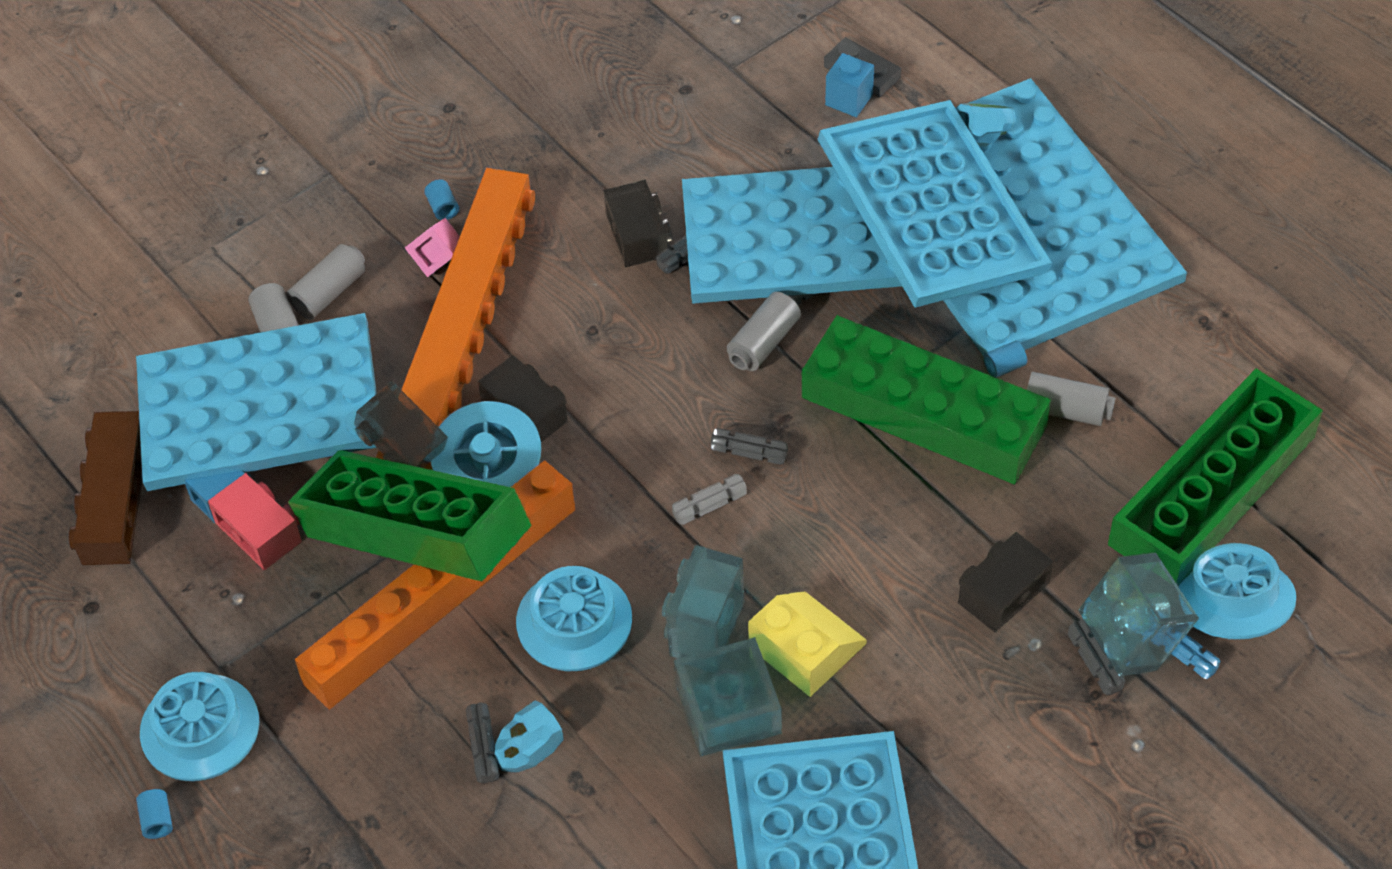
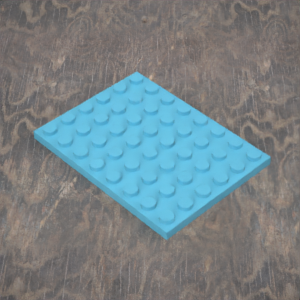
[943,78,1187,356]

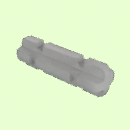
[672,474,747,525]

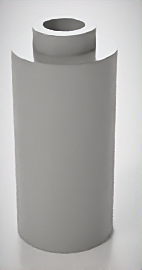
[286,244,365,320]
[248,283,298,333]
[727,292,801,371]
[1027,372,1116,426]

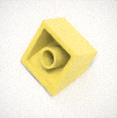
[748,591,867,697]

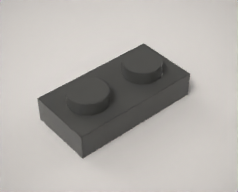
[824,37,901,98]

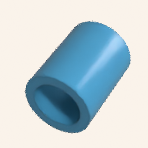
[424,179,459,220]
[983,340,1027,378]
[136,789,173,839]

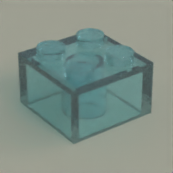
[662,545,744,670]
[1078,553,1199,676]
[674,637,782,757]

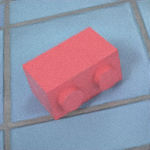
[208,473,302,570]

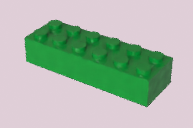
[802,315,1051,485]
[1108,368,1323,591]
[288,450,532,582]

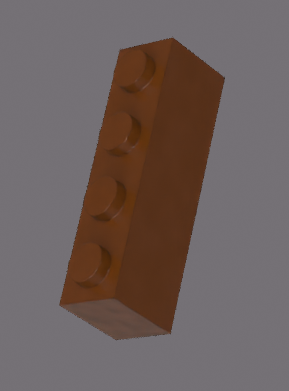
[69,411,143,565]

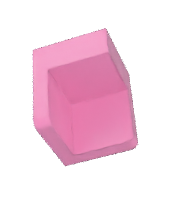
[405,218,460,277]

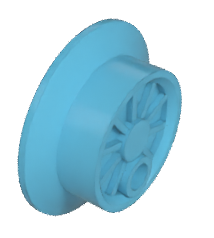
[430,401,541,487]
[1177,543,1296,639]
[516,566,632,671]
[140,672,260,781]

